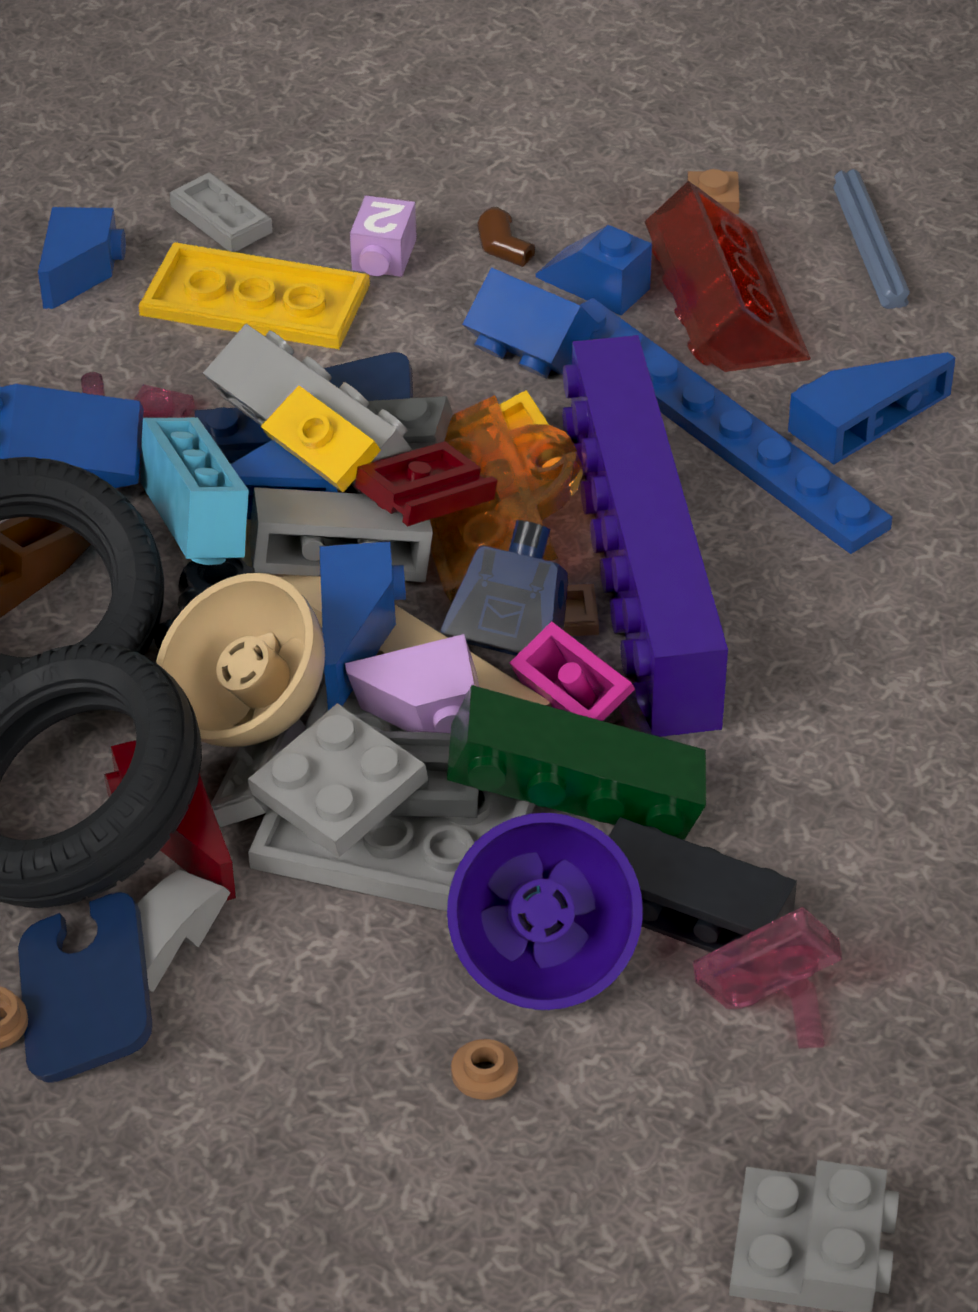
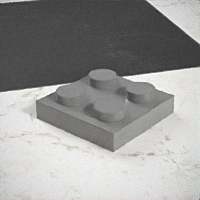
[248,703,428,858]

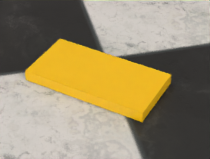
[138,242,370,349]

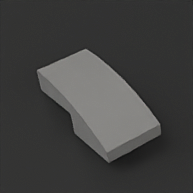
[137,869,231,992]

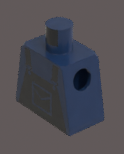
[441,520,568,656]

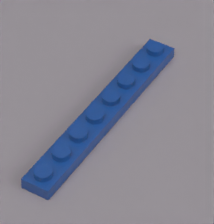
[581,298,892,554]

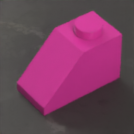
[509,621,635,721]

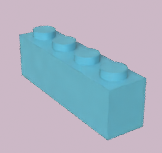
[140,418,249,565]

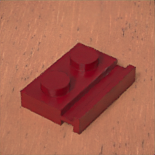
[355,441,498,527]

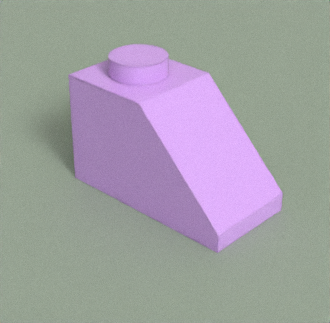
[345,634,479,733]

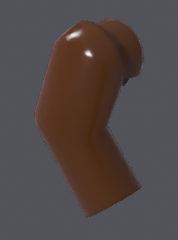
[477,207,535,267]

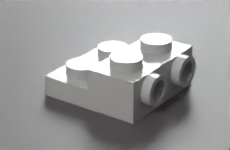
[729,1160,899,1312]

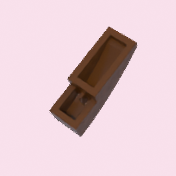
[0,517,91,618]

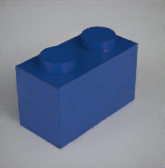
[462,267,597,379]

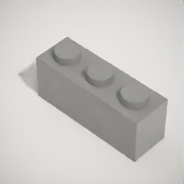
[249,488,433,582]

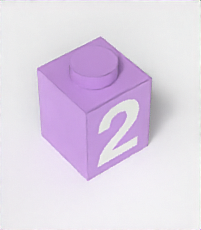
[350,196,416,277]

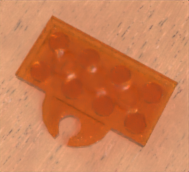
[430,395,583,604]

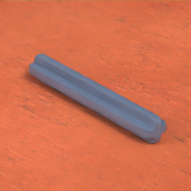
[833,169,910,309]

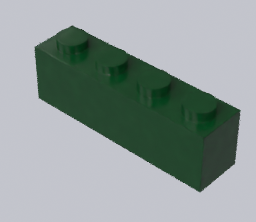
[447,685,706,840]

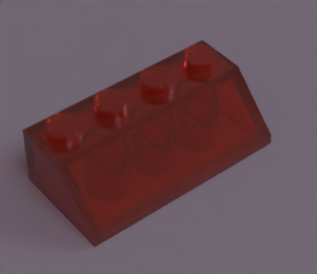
[644,180,811,372]

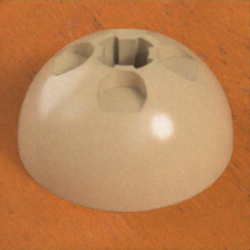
[156,573,325,747]

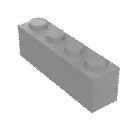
[203,324,412,494]

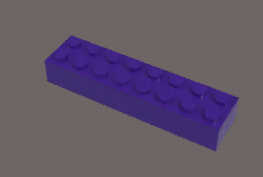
[562,335,728,737]

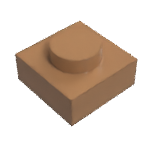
[687,169,740,214]

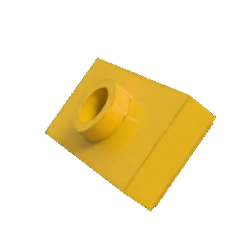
[261,385,381,492]

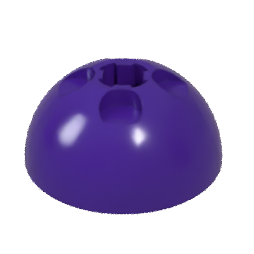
[447,813,643,1010]

